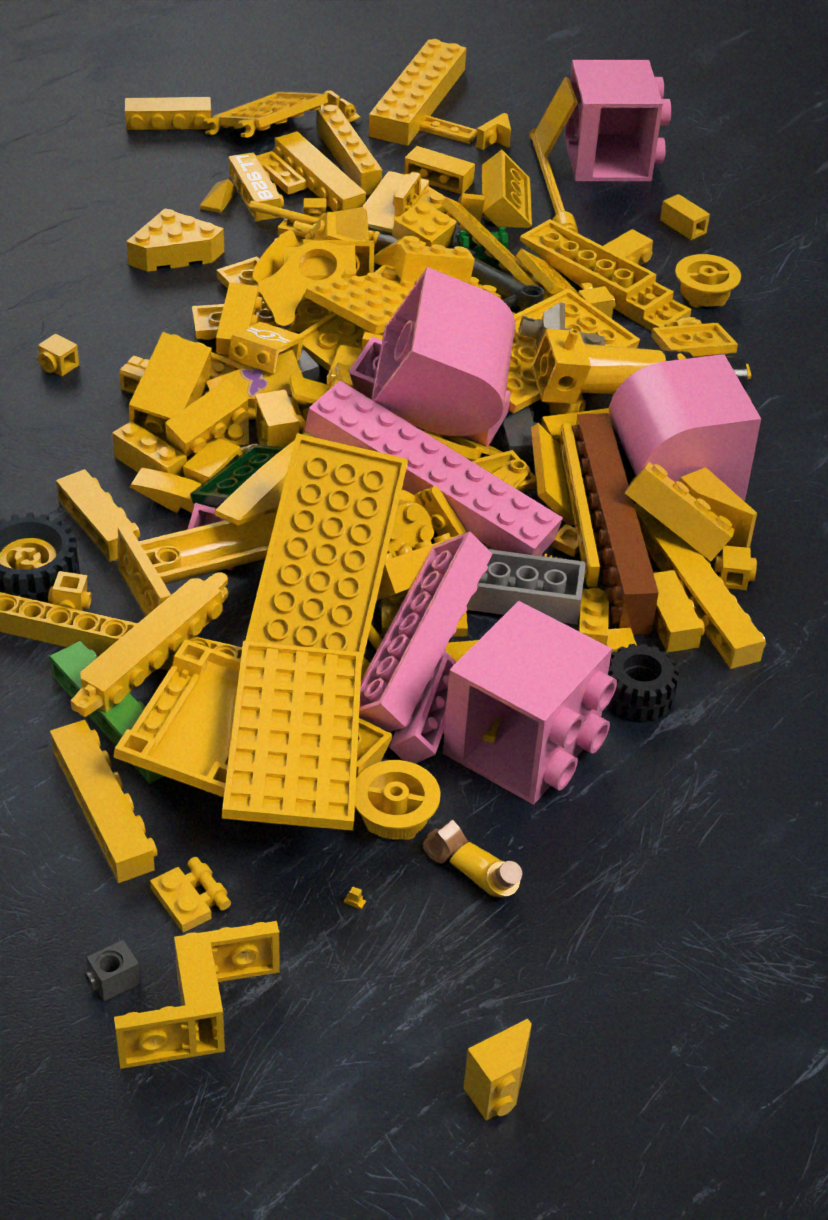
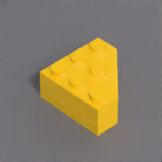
[126,208,224,272]

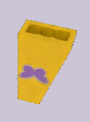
[205,350,303,407]

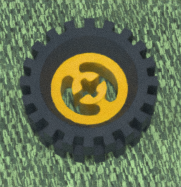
[0,513,80,604]

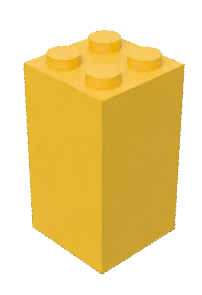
[129,332,212,443]

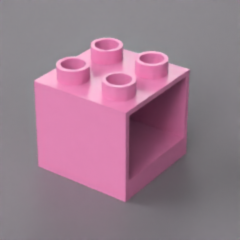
[564,60,671,181]
[443,601,617,805]

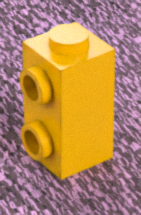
[660,194,710,240]

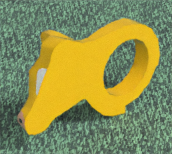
[258,241,345,329]

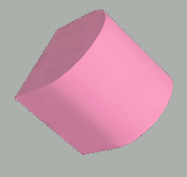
[371,267,515,436]
[609,354,761,501]

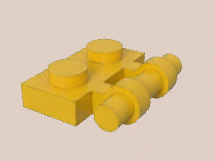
[150,857,231,933]

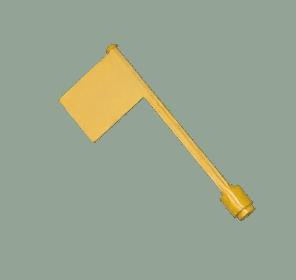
[529,77,578,233]

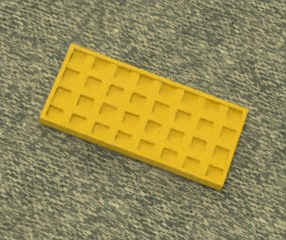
[222,641,362,831]

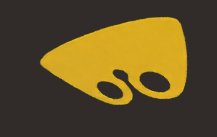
[252,230,299,283]

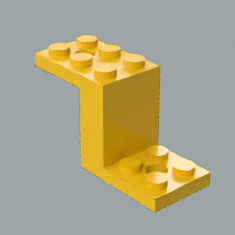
[114,921,280,1069]

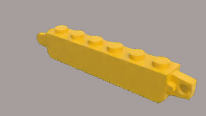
[71,572,229,717]

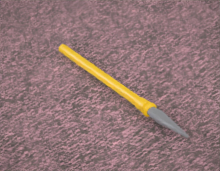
[249,201,399,247]

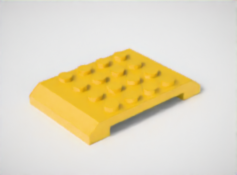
[114,639,241,797]

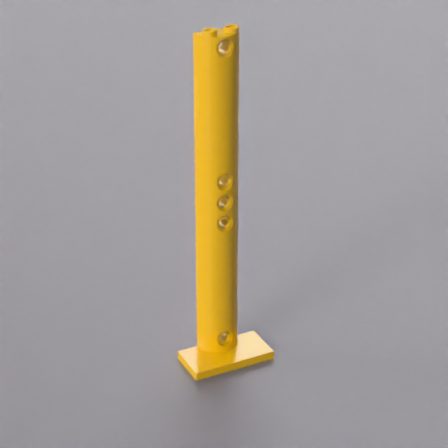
[118,450,537,617]

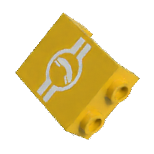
[228,322,304,373]

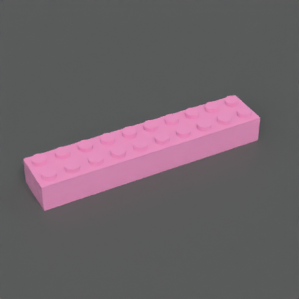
[305,381,563,556]

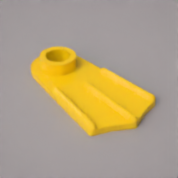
[492,460,530,489]

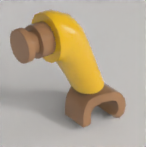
[423,820,522,898]

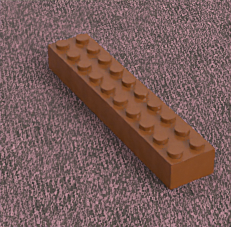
[572,413,659,635]

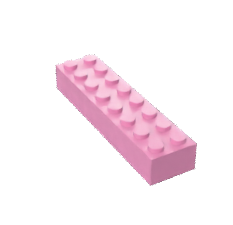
[359,531,492,732]

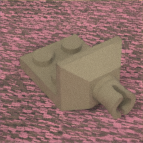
[518,302,605,348]

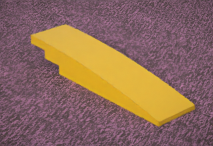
[520,219,691,331]

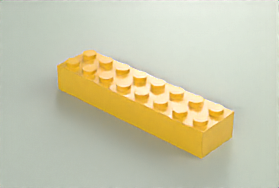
[369,39,467,146]

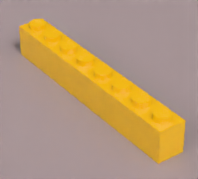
[634,503,766,669]

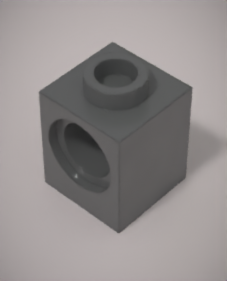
[84,940,141,1001]

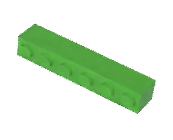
[50,641,163,784]

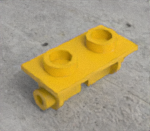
[321,90,360,123]

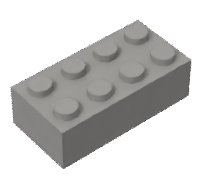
[467,549,586,625]

